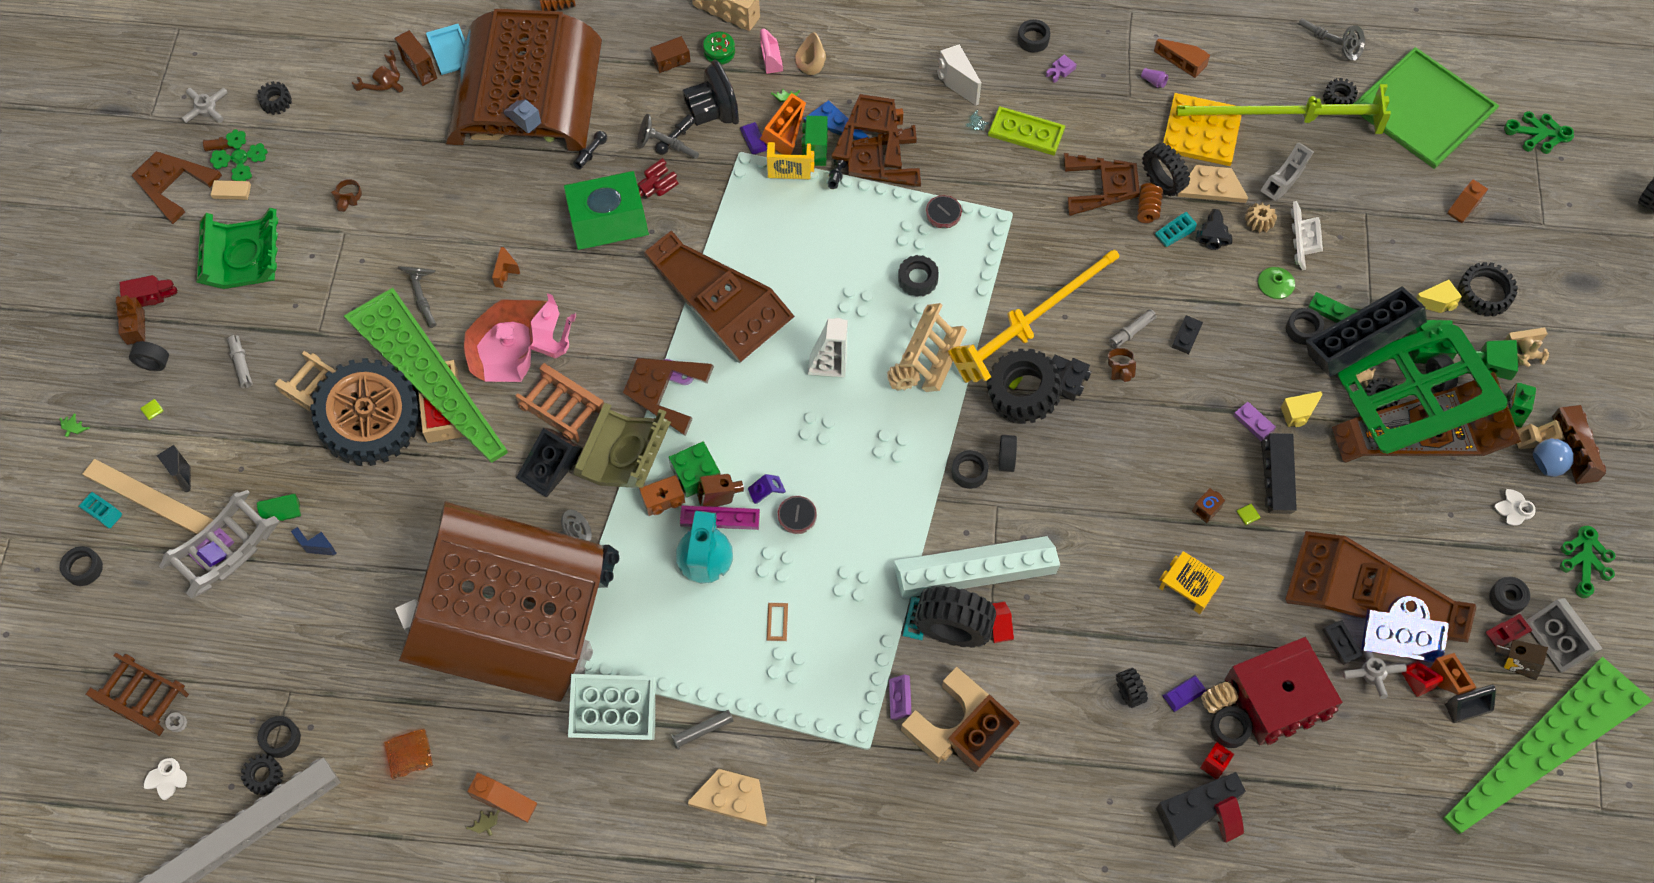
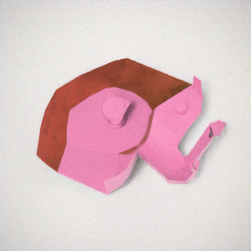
[464,294,576,382]

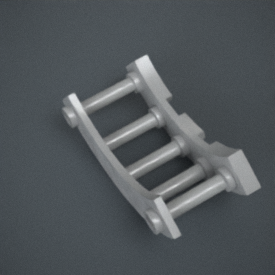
[159,490,280,599]

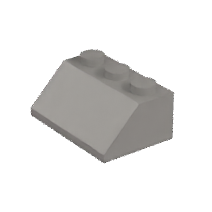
[1526,598,1603,673]

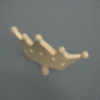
[1356,368,1376,387]

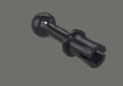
[655,114,695,155]
[573,131,607,170]
[828,159,847,189]

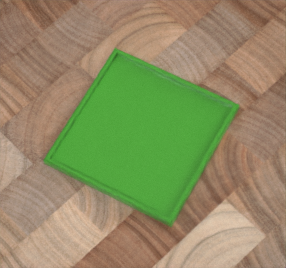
[1353,47,1499,169]

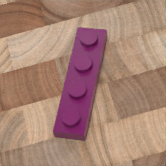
[680,505,760,530]

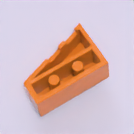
[760,93,806,155]

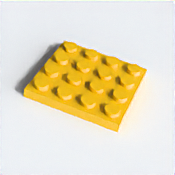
[1163,93,1242,166]

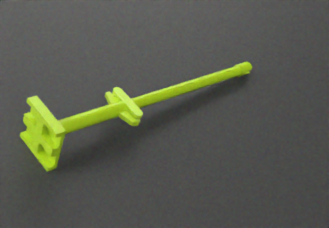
[1176,84,1391,134]

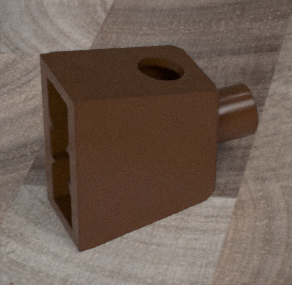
[697,474,744,507]

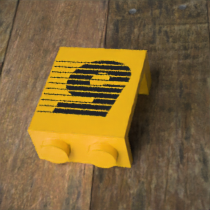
[767,142,814,179]
[1159,551,1224,614]

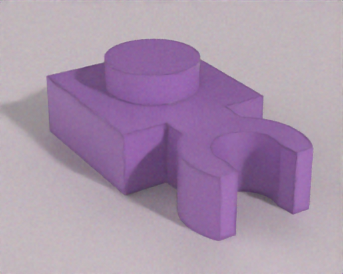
[1046,55,1077,83]

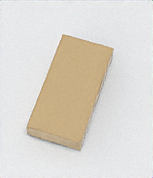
[211,180,251,200]

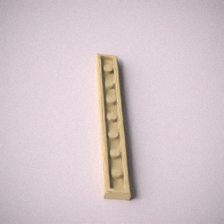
[83,459,213,535]

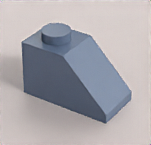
[504,100,541,133]

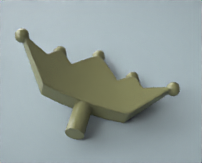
[466,810,500,836]

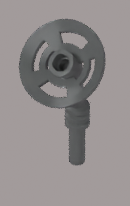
[1298,18,1365,60]
[637,114,699,159]
[398,266,436,328]
[559,510,592,542]

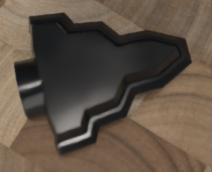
[1196,209,1232,250]

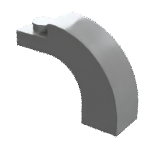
[1261,143,1314,201]

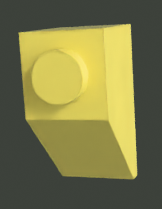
[1416,280,1462,313]
[1281,391,1323,427]

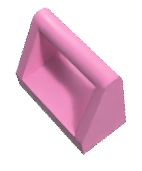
[760,29,783,74]

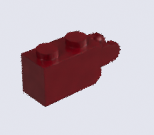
[119,275,178,307]

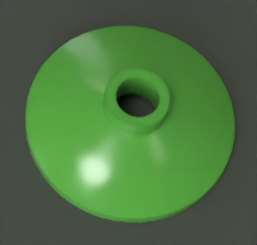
[1258,267,1295,299]

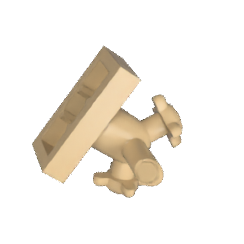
[1505,327,1549,367]

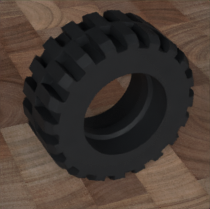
[987,348,1062,424]
[914,586,996,648]

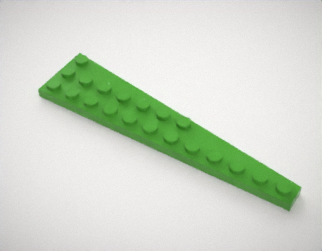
[344,288,508,463]
[1443,657,1653,835]

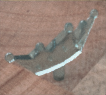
[966,109,989,131]

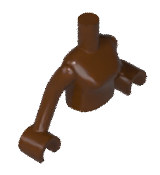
[352,50,404,92]

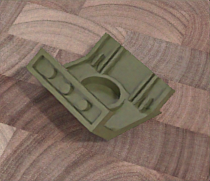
[573,403,671,488]

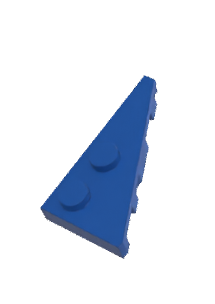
[803,100,869,140]

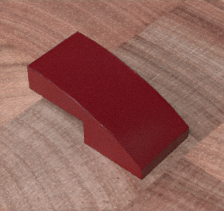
[1485,614,1532,647]
[1214,796,1244,843]

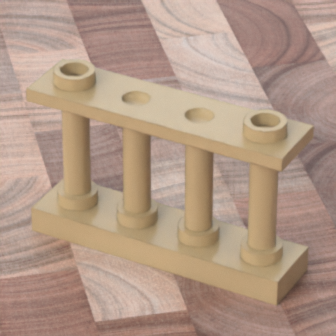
[899,303,967,392]
[275,351,356,412]

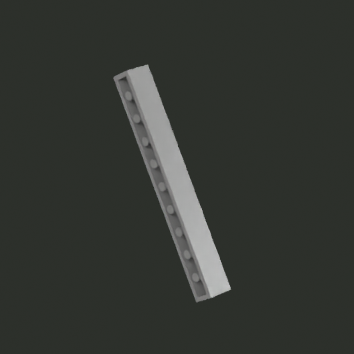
[139,758,341,883]

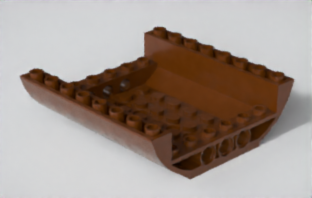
[446,9,602,151]
[399,501,603,702]

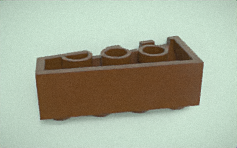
[1552,405,1606,484]

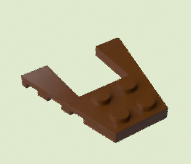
[832,94,902,169]
[848,125,921,187]
[132,151,222,224]
[1064,153,1140,216]
[623,358,714,436]

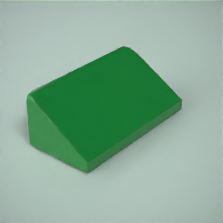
[257,494,301,521]

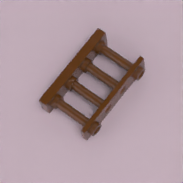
[85,653,189,737]

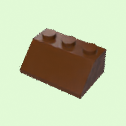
[948,694,1021,773]

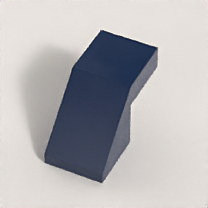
[291,527,337,556]

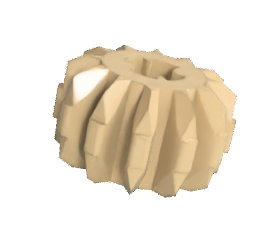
[1245,202,1277,233]
[887,363,920,391]
[1201,682,1239,713]

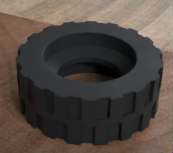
[898,255,939,297]

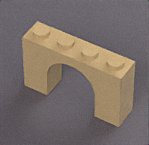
[901,667,989,763]

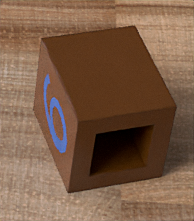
[1192,488,1225,523]

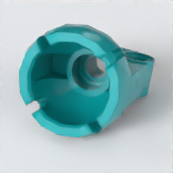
[676,511,733,584]

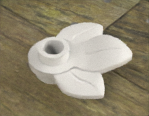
[1494,489,1535,526]
[144,758,187,800]

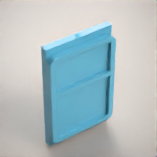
[426,24,466,75]

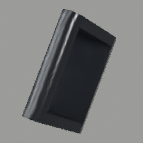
[157,445,191,493]
[1445,684,1496,723]

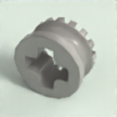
[165,712,187,733]

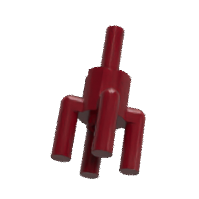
[637,158,679,199]

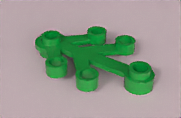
[1504,111,1574,154]
[1560,526,1616,599]

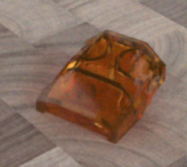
[384,729,434,779]

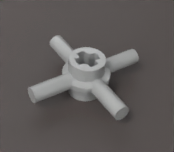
[181,87,228,123]
[1343,644,1406,699]

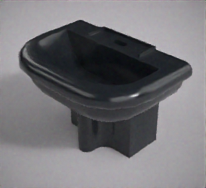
[683,59,739,126]

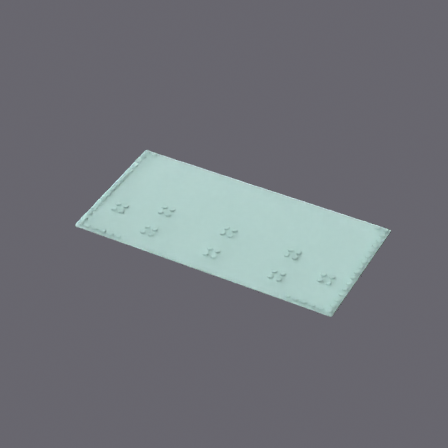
[585,152,1013,750]

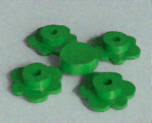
[210,129,268,181]

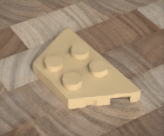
[1178,165,1248,203]
[688,769,767,827]

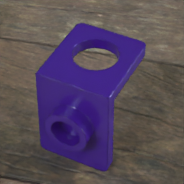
[748,474,786,504]

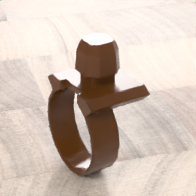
[331,179,362,212]
[1108,348,1136,382]

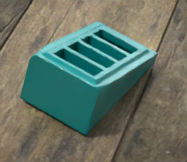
[1155,212,1197,247]
[78,492,122,529]
[903,597,924,641]

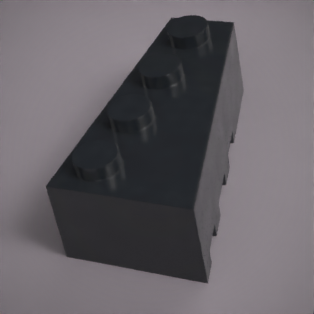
[1261,433,1297,514]
[1156,772,1246,848]

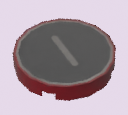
[926,195,962,228]
[778,496,817,534]

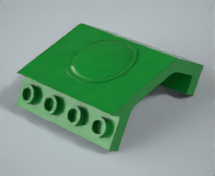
[196,207,278,289]

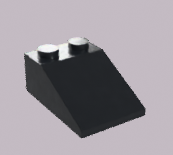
[516,427,583,497]

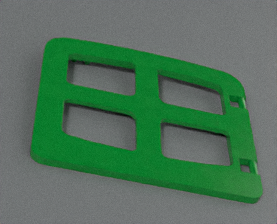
[1338,324,1507,454]

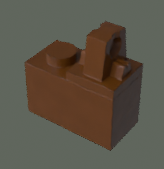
[116,295,145,345]

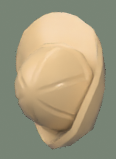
[795,32,826,75]

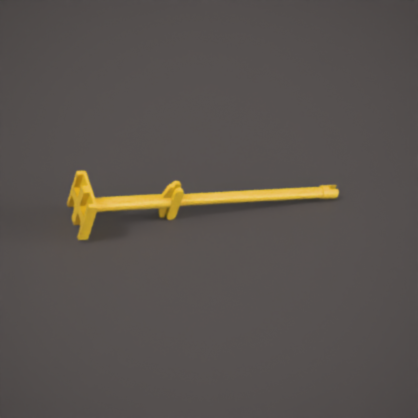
[948,250,1119,383]

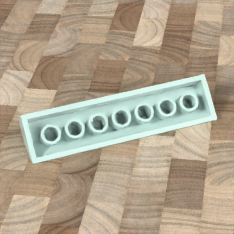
[894,536,1060,599]

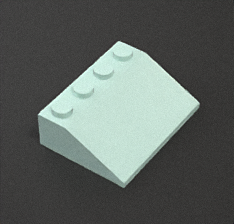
[568,674,655,740]

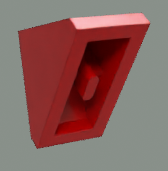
[992,601,1014,643]
[1401,661,1443,697]
[1200,742,1234,780]

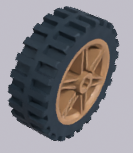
[310,358,419,466]

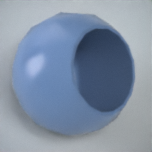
[1533,438,1573,477]

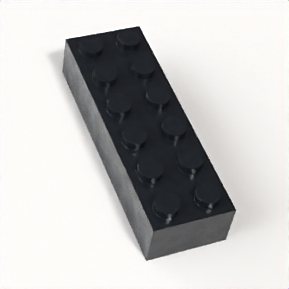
[1306,286,1427,377]

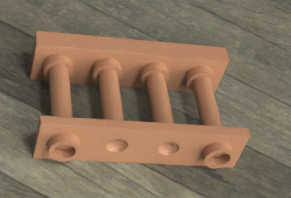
[516,363,604,443]

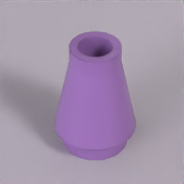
[1141,68,1168,88]

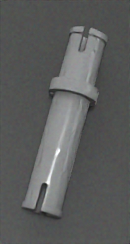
[1109,309,1157,349]
[227,335,253,388]

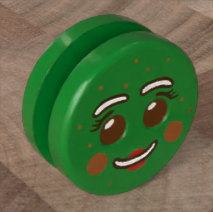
[703,32,735,65]

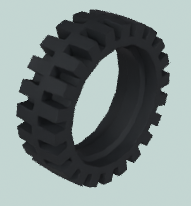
[1142,143,1190,197]
[1458,262,1518,317]

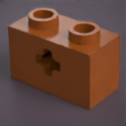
[639,475,686,516]

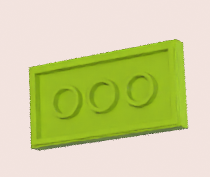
[988,106,1066,156]

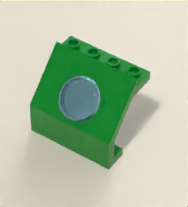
[564,171,649,250]

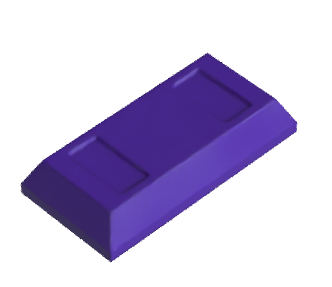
[740,122,767,155]
[1162,675,1207,712]

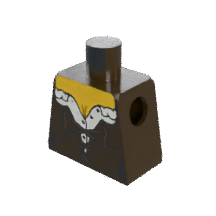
[1494,640,1548,680]

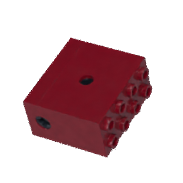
[1224,636,1343,746]

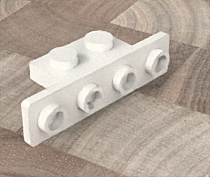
[1291,201,1323,270]

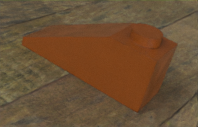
[1154,38,1210,78]
[467,772,537,823]

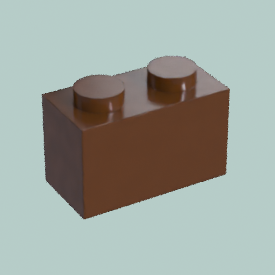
[650,36,691,73]

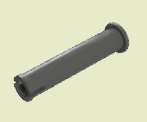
[671,710,734,750]

